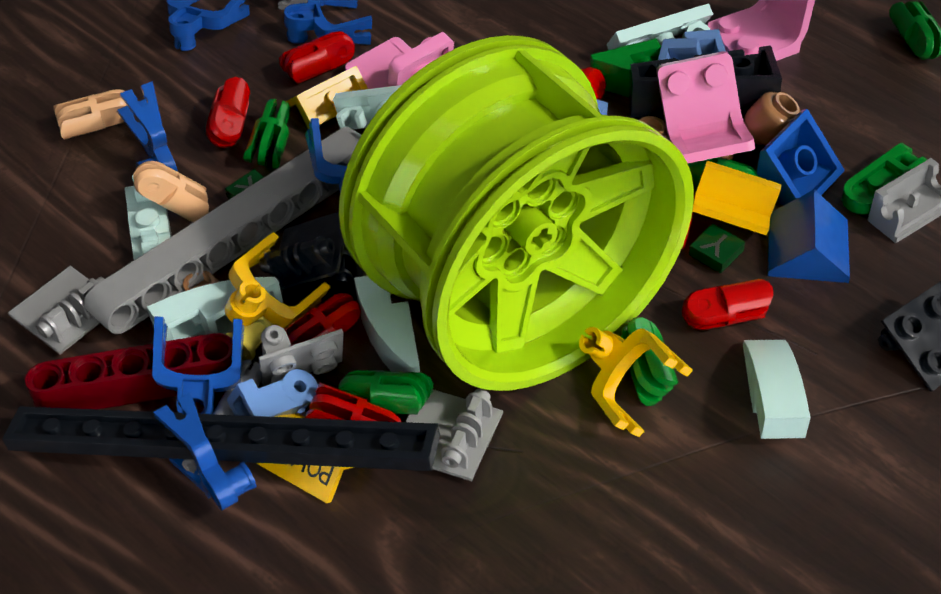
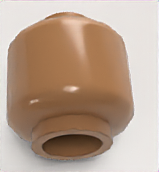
[744,92,800,146]

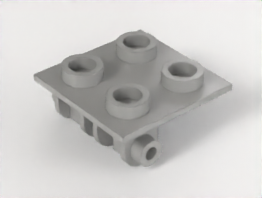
[8,266,104,354]
[259,325,343,387]
[406,389,503,481]

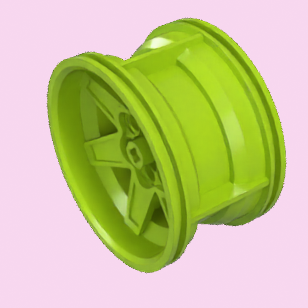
[339,35,694,391]

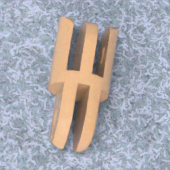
[54,89,127,139]
[133,161,209,222]

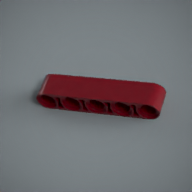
[25,333,233,409]

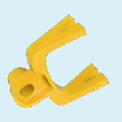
[224,232,331,328]
[579,327,693,437]

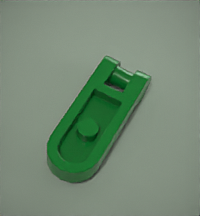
[841,143,928,214]

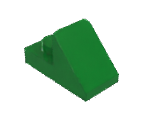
[590,38,661,97]

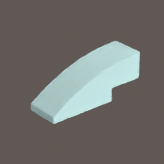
[354,276,420,372]
[147,277,283,341]
[743,340,811,439]

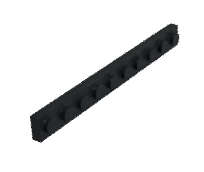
[2,406,440,471]

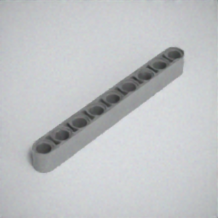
[84,127,362,334]

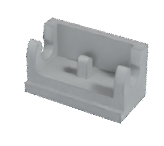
[868,158,941,243]

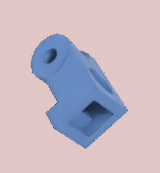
[227,369,318,417]

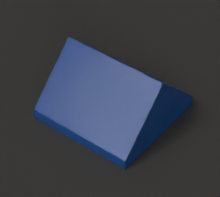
[757,109,845,206]
[768,190,850,283]

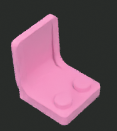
[707,0,815,61]
[345,32,454,89]
[656,51,755,163]

